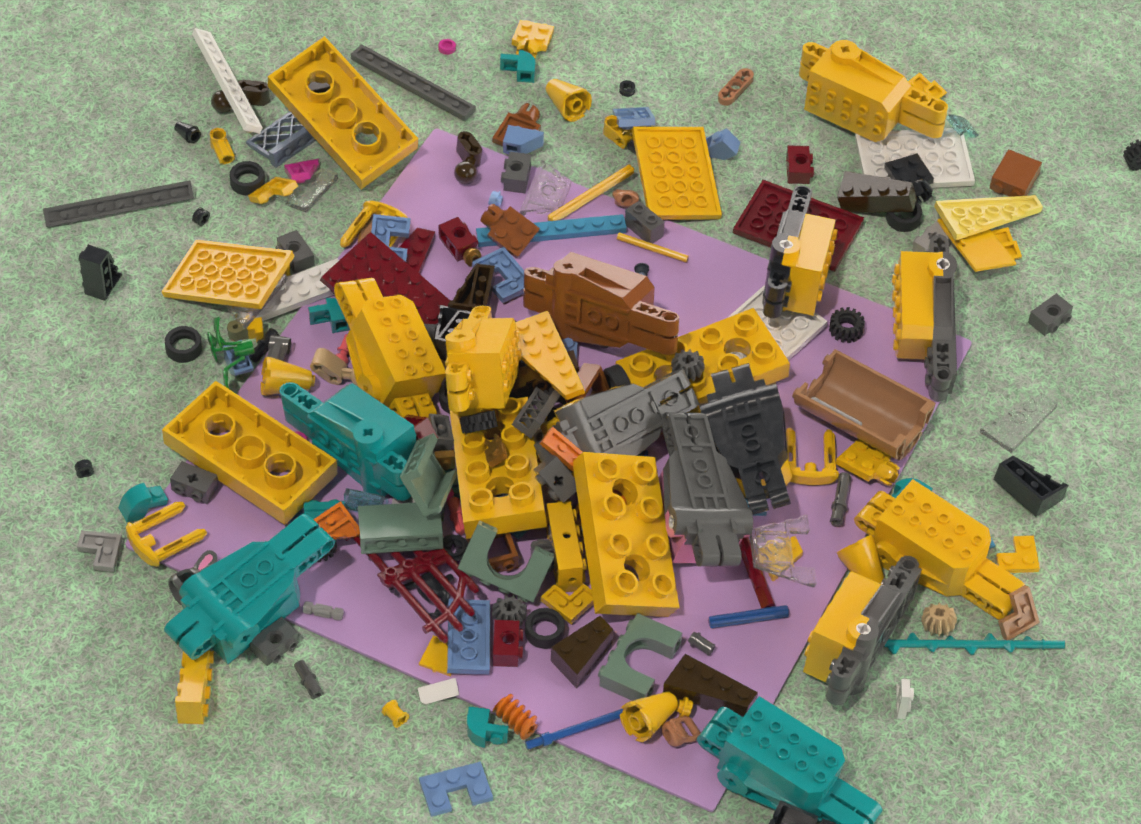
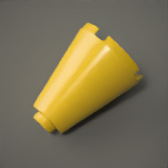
[545,79,592,122]
[260,357,315,395]
[836,535,884,584]
[620,692,678,742]

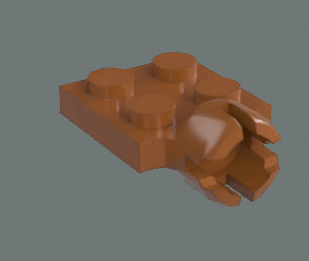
[492,103,541,146]
[480,204,540,258]

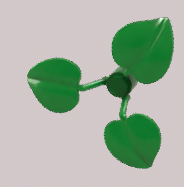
[207,317,255,389]

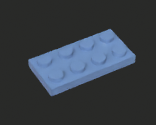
[447,599,490,675]

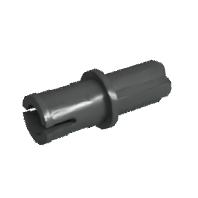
[294,660,323,699]

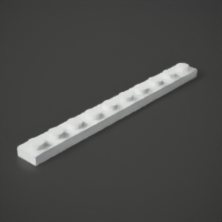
[192,28,263,134]

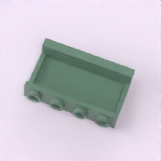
[400,433,457,517]
[358,503,443,554]

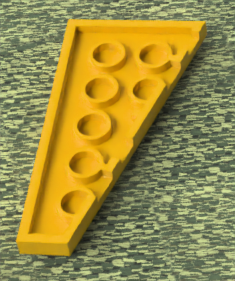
[515,311,585,400]

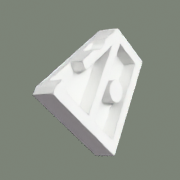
[896,679,914,719]

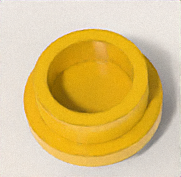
[676,697,693,717]

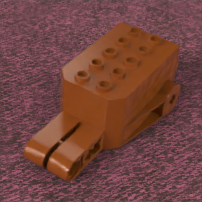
[523,252,680,355]

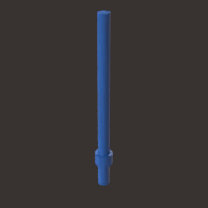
[525,709,623,750]

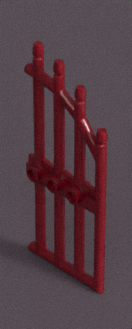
[344,536,479,643]

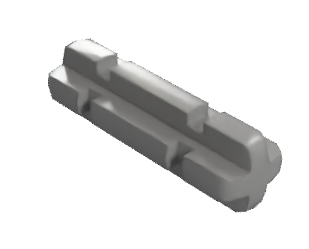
[303,601,344,620]

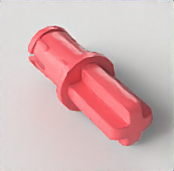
[447,497,465,535]

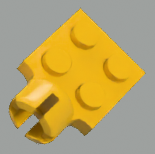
[512,20,554,58]
[836,439,900,486]

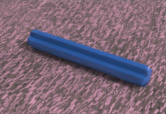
[708,605,789,628]

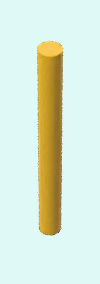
[617,232,689,263]

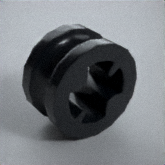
[619,80,635,97]
[192,207,210,226]
[74,459,94,478]

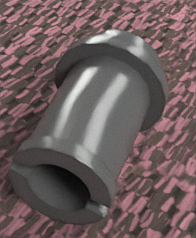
[688,632,715,656]

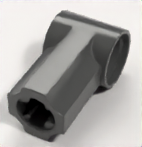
[267,335,291,361]

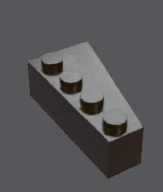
[837,171,917,212]
[509,350,579,399]

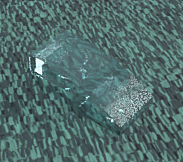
[946,114,979,138]

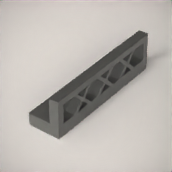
[511,387,560,438]

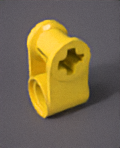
[603,115,633,149]

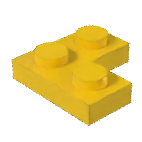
[248,177,298,204]
[996,536,1040,573]
[541,583,593,624]

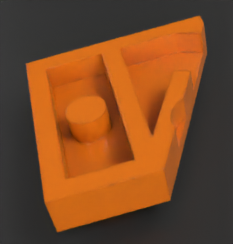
[313,501,360,540]

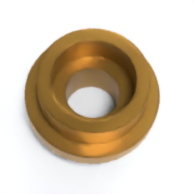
[463,248,481,267]

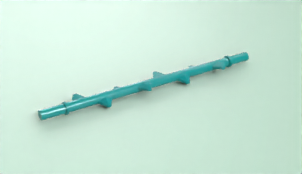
[884,633,1065,655]

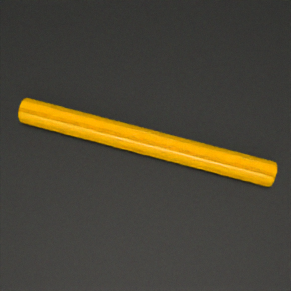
[547,164,635,221]

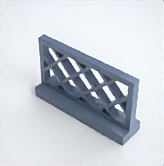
[246,112,316,168]

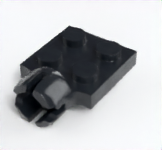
[884,153,934,204]

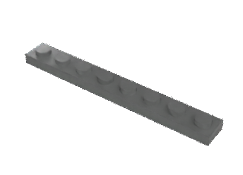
[351,44,476,121]
[43,180,194,227]

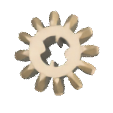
[921,603,957,636]

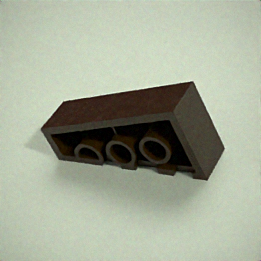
[663,654,758,717]

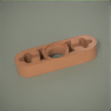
[718,68,754,106]

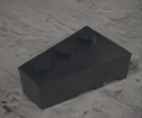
[78,244,122,301]
[435,305,471,361]
[993,456,1069,517]

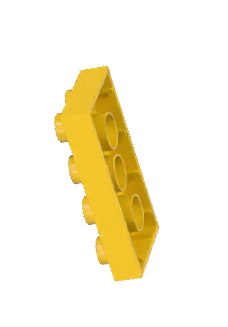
[268,36,419,190]
[615,308,790,413]
[162,381,338,525]
[450,397,547,539]
[573,452,680,617]

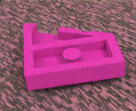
[284,159,320,183]

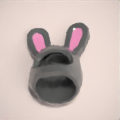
[168,550,217,605]

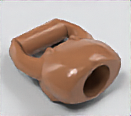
[612,189,639,208]
[661,716,701,746]

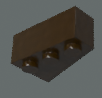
[448,263,495,312]
[551,616,613,689]

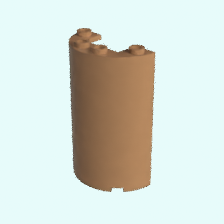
[792,349,936,461]

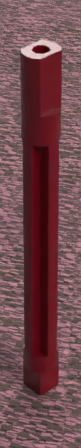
[739,537,775,609]

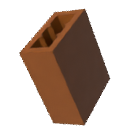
[989,149,1042,197]

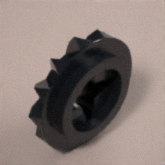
[443,534,469,561]

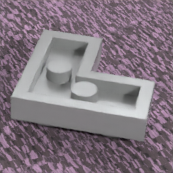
[77,530,122,572]

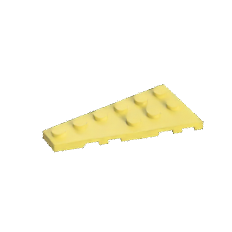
[934,195,1043,240]

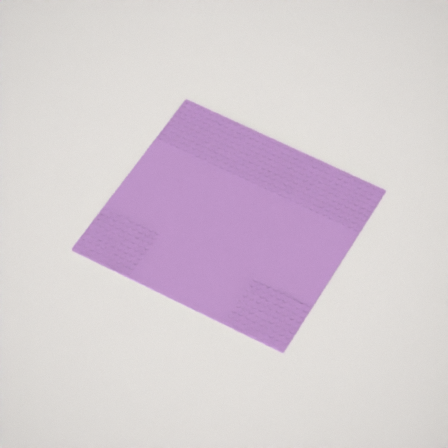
[125,129,972,812]

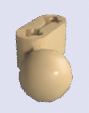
[310,348,358,386]

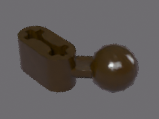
[211,80,270,113]
[454,131,482,184]

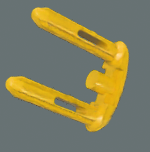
[340,201,408,248]
[786,427,839,485]
[125,501,207,567]

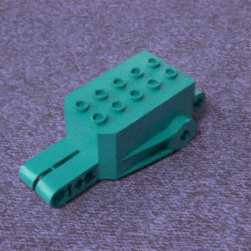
[280,382,416,501]
[164,513,335,664]
[697,696,882,824]

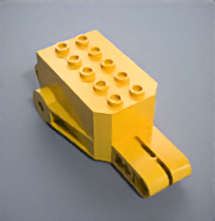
[799,40,948,142]
[334,278,446,418]
[445,306,522,416]
[854,479,1025,620]

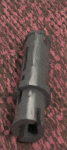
[830,472,851,526]

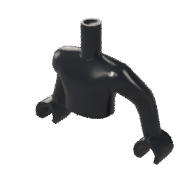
[389,572,454,620]

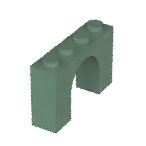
[458,520,554,602]
[598,613,682,701]

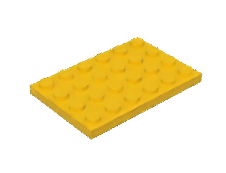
[632,127,722,220]
[162,240,295,309]

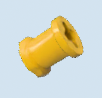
[382,700,409,728]

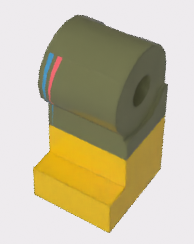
[227,317,264,342]

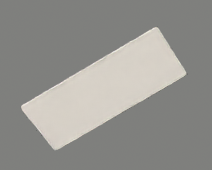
[418,678,459,704]

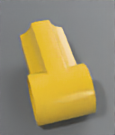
[210,128,235,165]

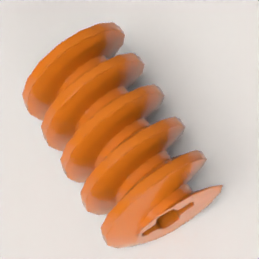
[492,694,538,740]

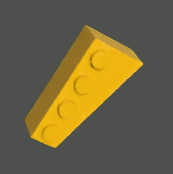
[175,649,214,724]

